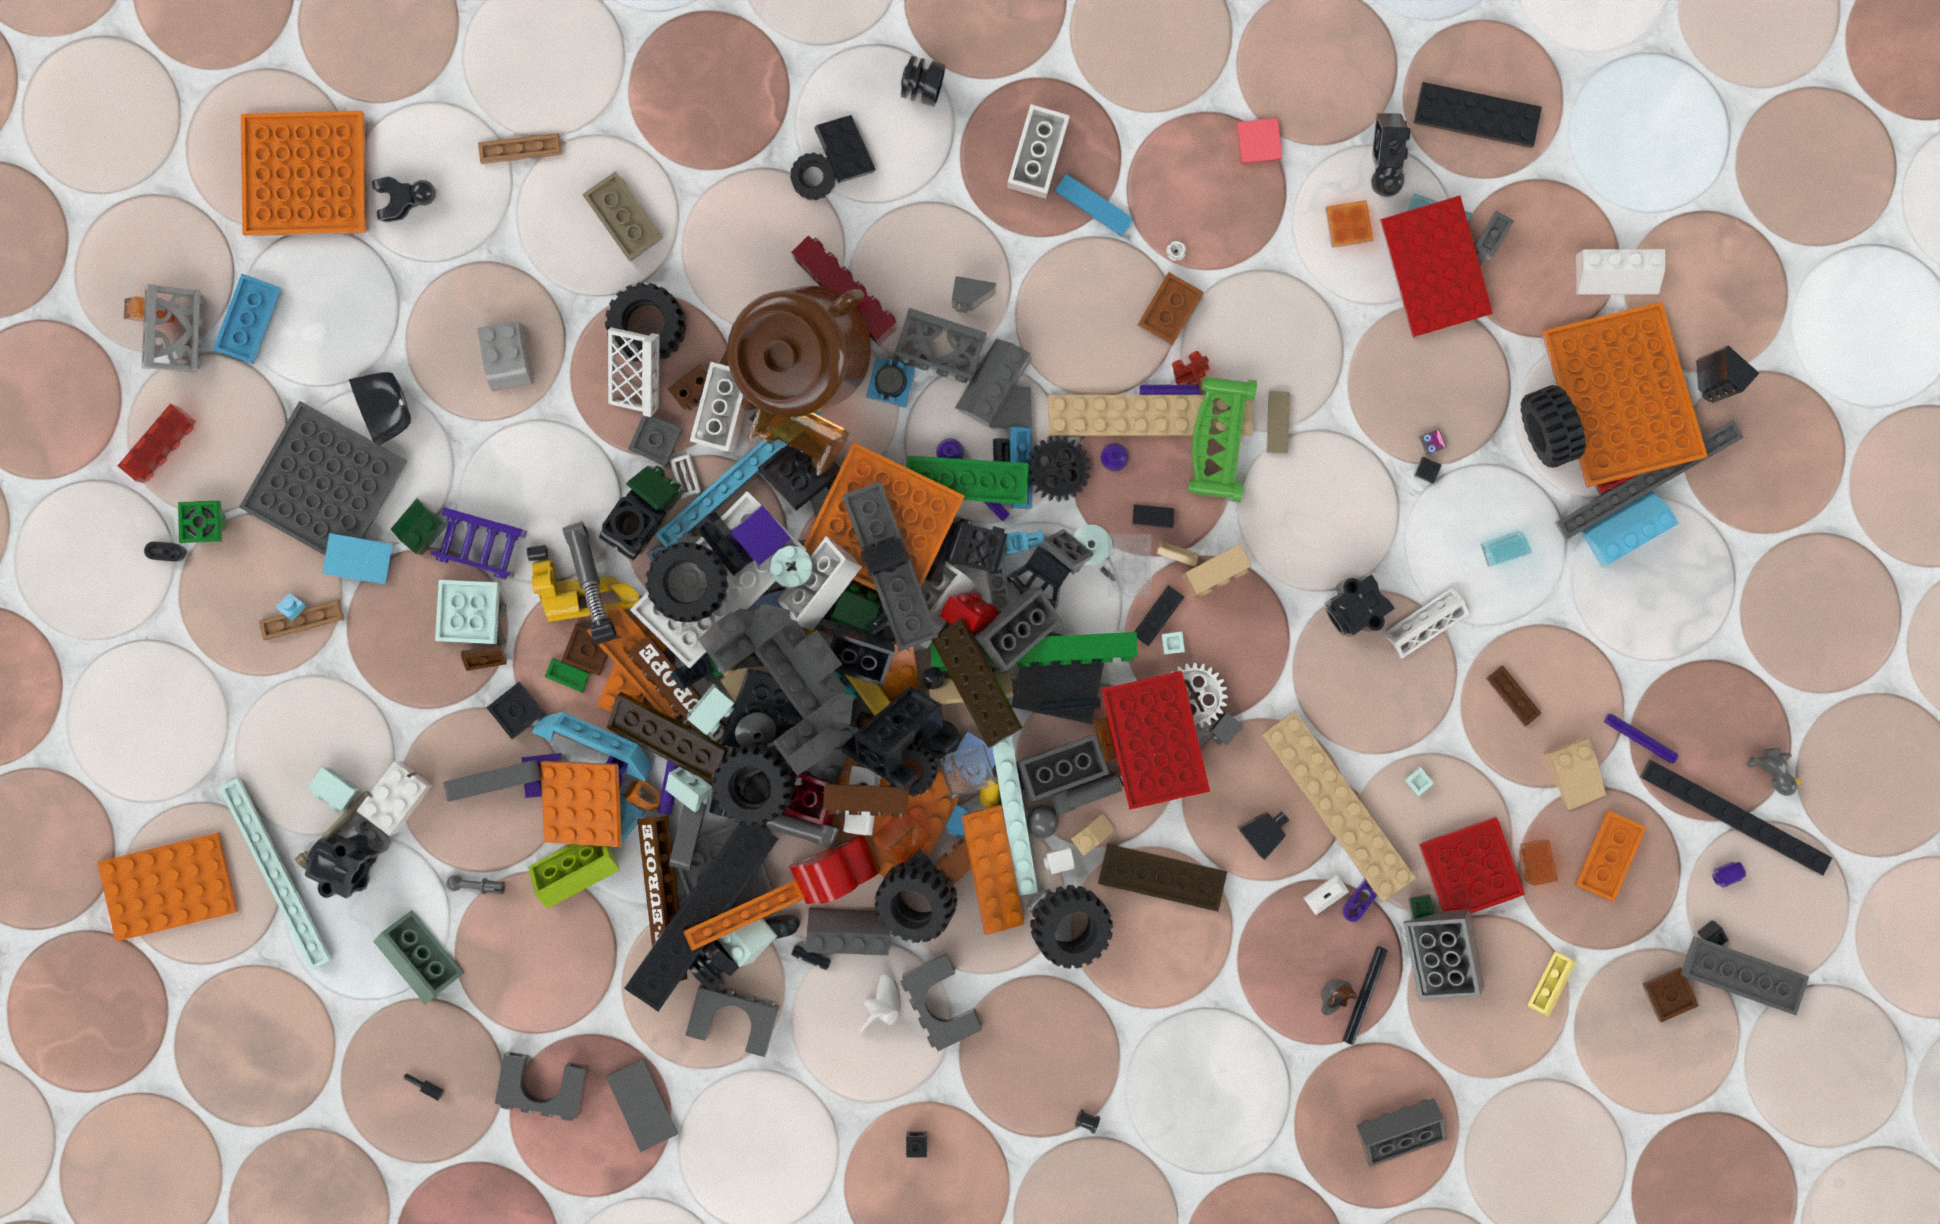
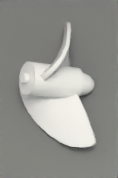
[859,974,900,1036]

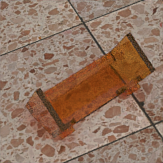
[747,409,849,475]

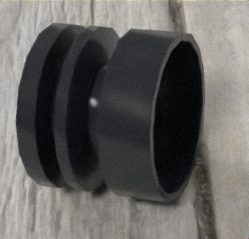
[901,55,946,107]
[689,940,739,992]

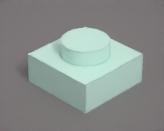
[1161,632,1185,654]
[1404,767,1434,796]

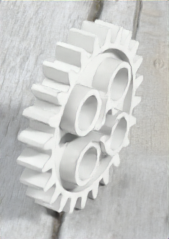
[1170,663,1228,728]

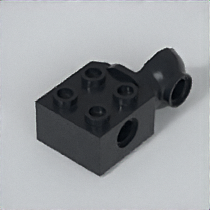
[1371,113,1411,197]

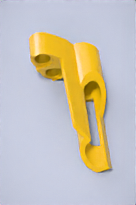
[531,560,640,622]

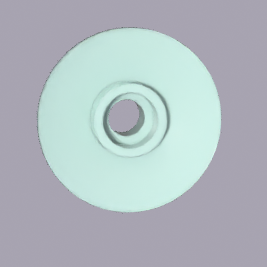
[1073,525,1111,565]

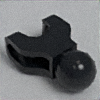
[372,177,436,222]

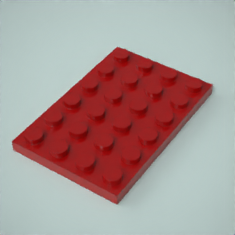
[1380,195,1493,338]
[1102,671,1210,810]

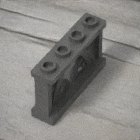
[894,308,987,383]

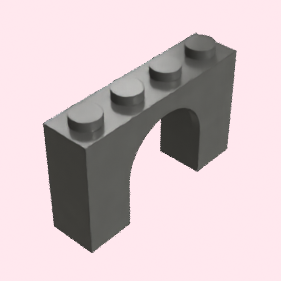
[900,953,982,1051]
[685,985,780,1057]
[495,1051,589,1121]

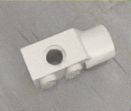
[843,764,881,835]

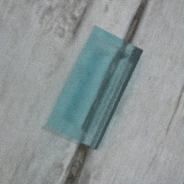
[1480,531,1532,567]

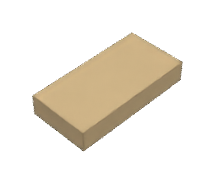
[1157,541,1198,567]

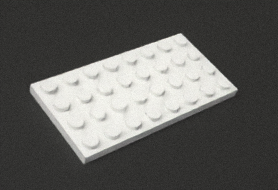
[630,491,807,668]

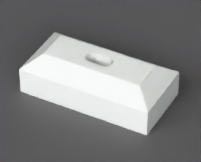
[1303,874,1349,915]

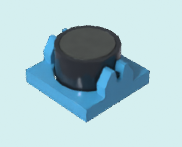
[866,358,916,408]

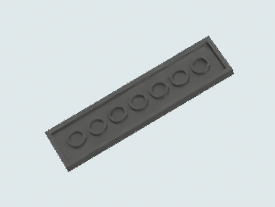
[842,481,939,651]

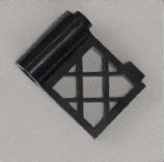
[946,518,1008,574]

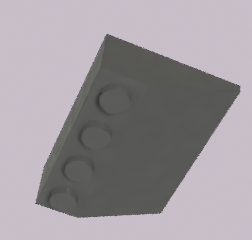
[1403,909,1485,1000]

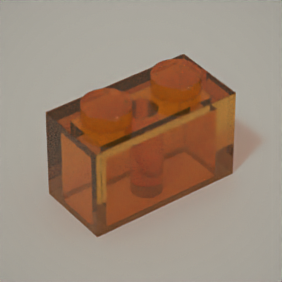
[1519,839,1558,886]

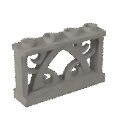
[141,284,203,373]

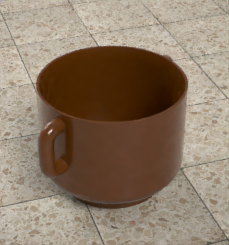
[727,286,871,417]

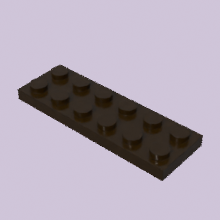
[931,618,1023,749]
[606,692,728,784]
[1098,843,1227,912]

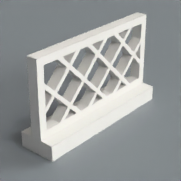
[608,328,660,417]

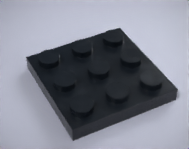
[757,431,841,511]

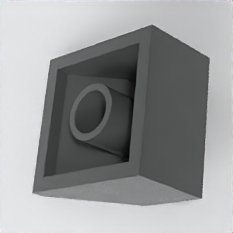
[952,276,996,313]

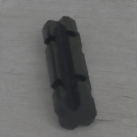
[791,945,831,970]

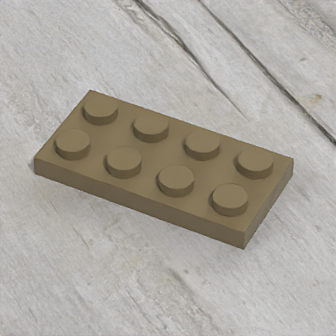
[582,171,663,262]

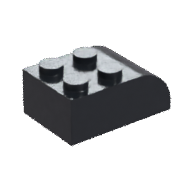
[830,621,895,686]

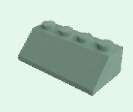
[373,910,464,1005]

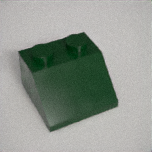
[626,466,684,511]
[391,498,448,555]
[831,581,881,631]

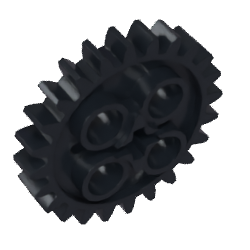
[1025,435,1091,502]

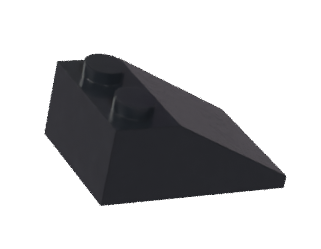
[860,536,910,577]

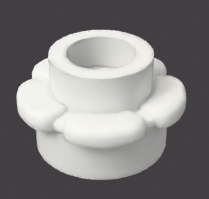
[1166,241,1186,261]

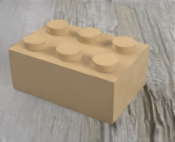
[1182,544,1252,597]

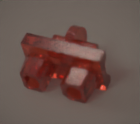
[1172,351,1210,387]

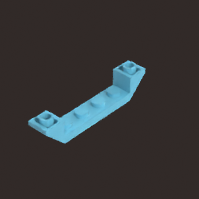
[532,712,653,782]

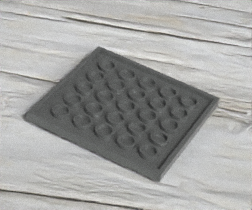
[239,401,408,555]

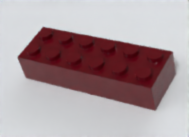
[791,235,897,346]

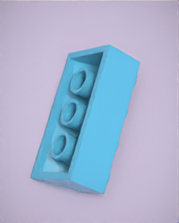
[1581,491,1679,566]

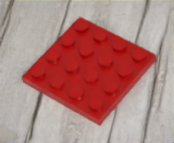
[1418,817,1525,914]

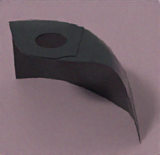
[349,372,411,447]

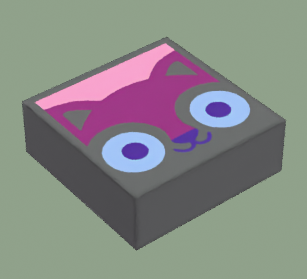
[1419,429,1447,456]

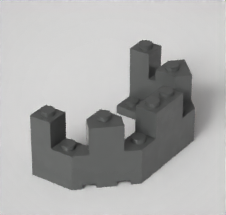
[698,604,853,776]

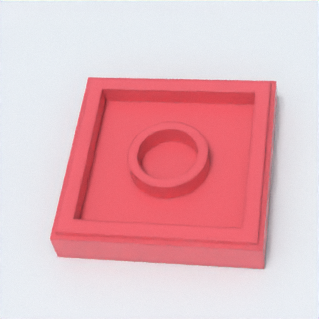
[1237,118,1282,164]

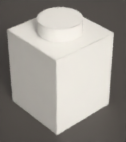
[1043,847,1075,874]

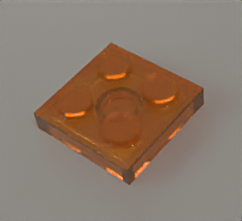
[1325,200,1373,248]

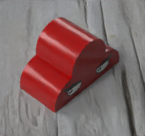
[789,835,880,904]

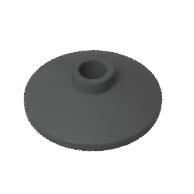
[735,712,776,746]

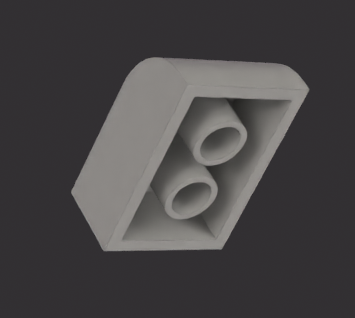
[477,321,533,391]

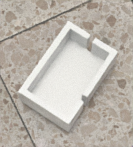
[357,761,433,836]

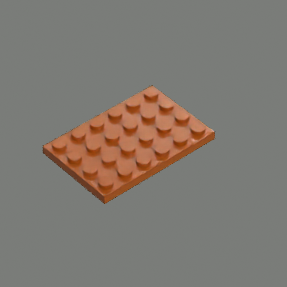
[97,832,238,942]

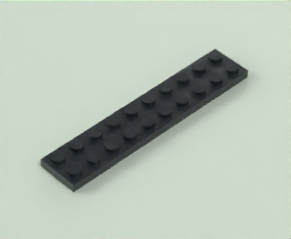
[624,822,779,1012]

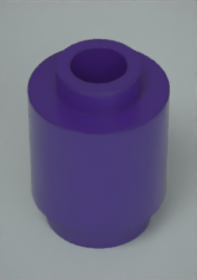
[1712,862,1746,888]

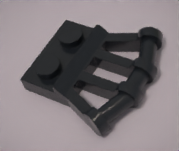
[1006,546,1071,610]

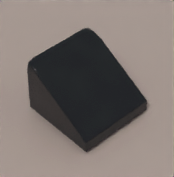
[1698,920,1729,946]

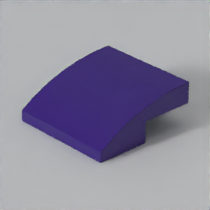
[730,505,791,566]

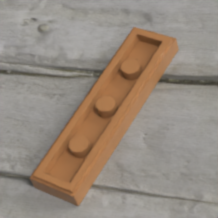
[478,133,562,164]
[259,600,345,641]

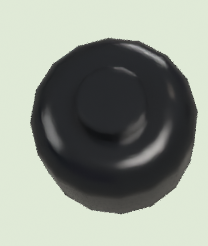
[922,667,944,689]

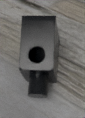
[1237,811,1290,860]

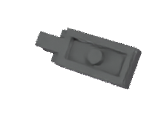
[1475,211,1514,266]

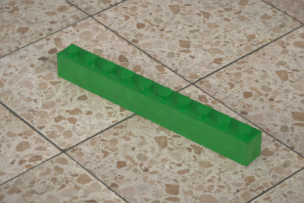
[930,632,1138,671]

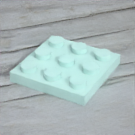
[435,580,500,644]

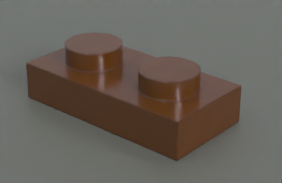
[461,644,507,671]

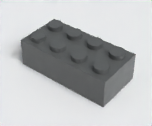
[1016,735,1109,802]

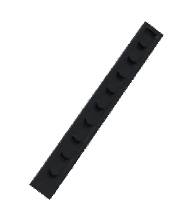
[1639,760,1833,876]

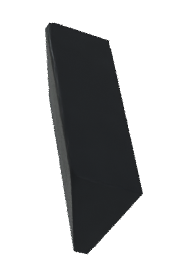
[1132,504,1174,529]

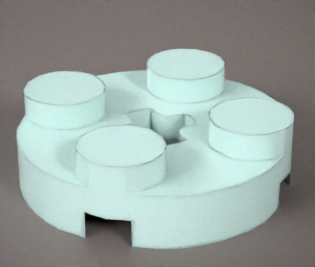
[770,546,812,587]

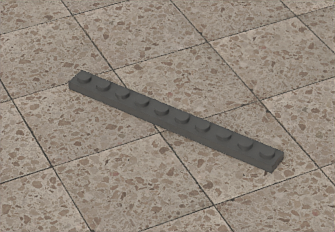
[1555,420,1744,540]

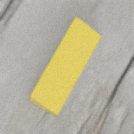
[1527,951,1576,1017]

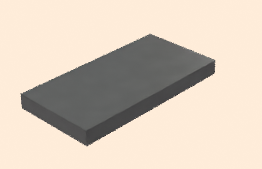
[606,1059,679,1152]

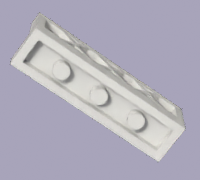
[1384,588,1469,659]

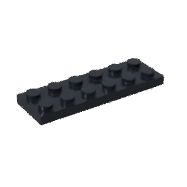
[1413,82,1542,148]

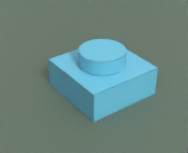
[276,593,306,621]

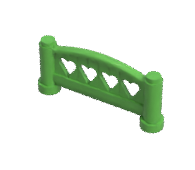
[1188,377,1257,502]

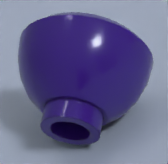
[936,438,964,459]
[1100,443,1129,471]

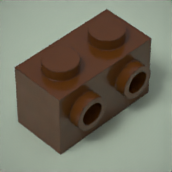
[667,364,708,410]

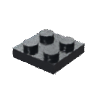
[486,682,545,739]

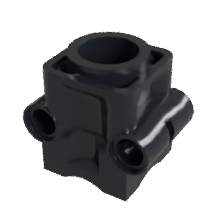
[599,490,666,561]
[1325,574,1395,637]
[305,833,380,899]

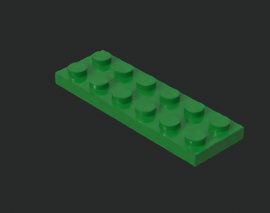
[906,455,1029,504]

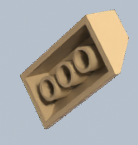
[929,669,1013,704]

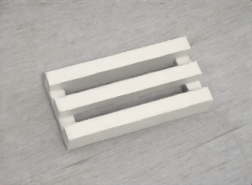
[670,454,702,499]

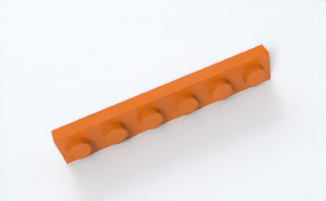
[683,880,804,951]

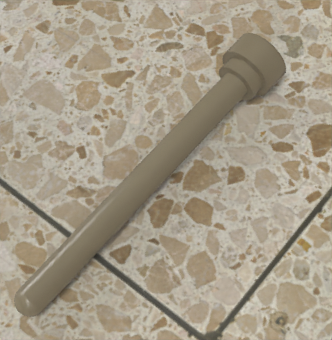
[295,791,371,869]

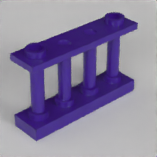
[430,507,527,580]

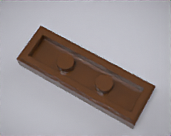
[1486,666,1542,726]

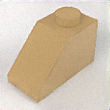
[1070,813,1115,856]

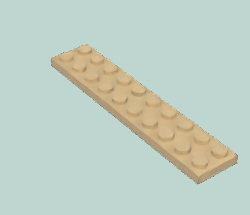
[1048,395,1252,436]
[1261,711,1416,902]

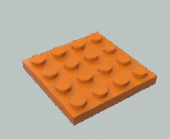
[541,760,622,847]

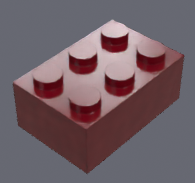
[783,770,835,825]

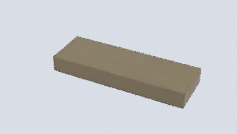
[1266,391,1290,453]

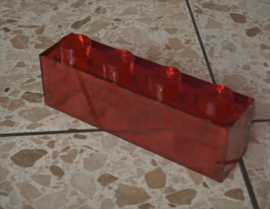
[117,403,196,483]

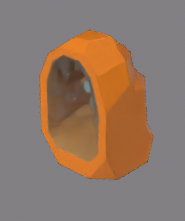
[624,779,661,810]

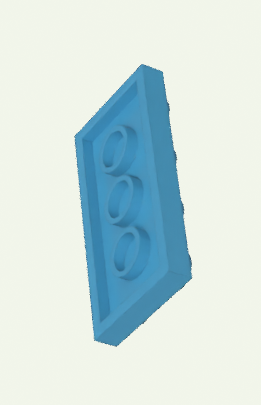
[213,273,282,364]

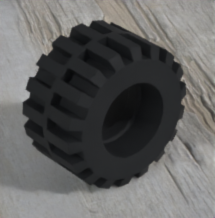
[886,742,938,797]

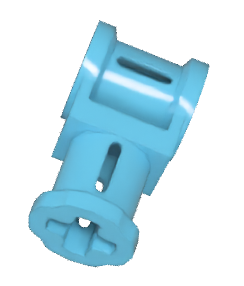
[1005,529,1044,555]

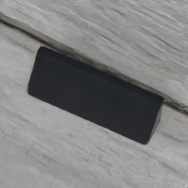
[695,512,753,576]

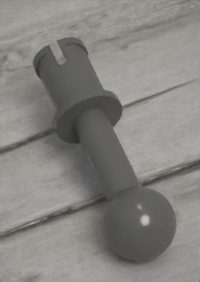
[446,875,505,895]

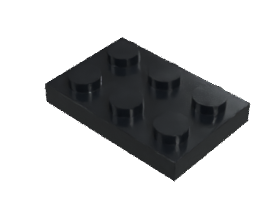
[814,115,876,184]

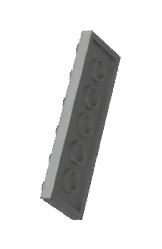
[1680,936,1809,1015]

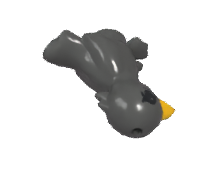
[1746,748,1802,796]

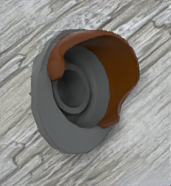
[1321,979,1357,1016]

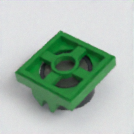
[178,501,226,543]

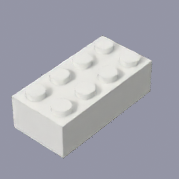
[1007,104,1070,199]

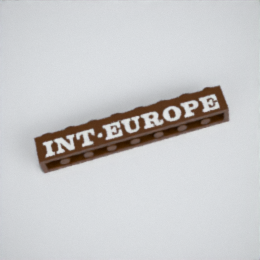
[629,635,737,757]
[637,815,688,981]

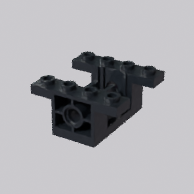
[841,686,959,792]

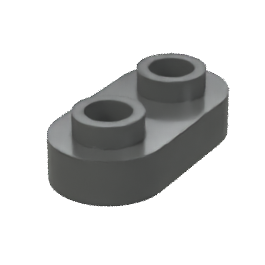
[355,817,391,854]

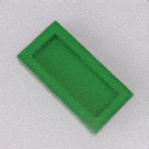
[544,658,591,692]

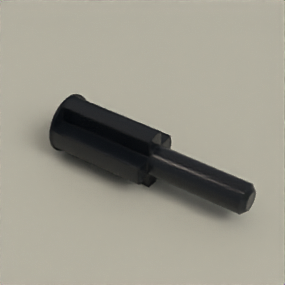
[404,1073,444,1101]

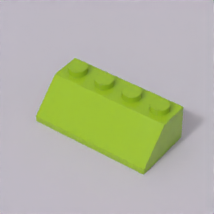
[528,844,620,909]

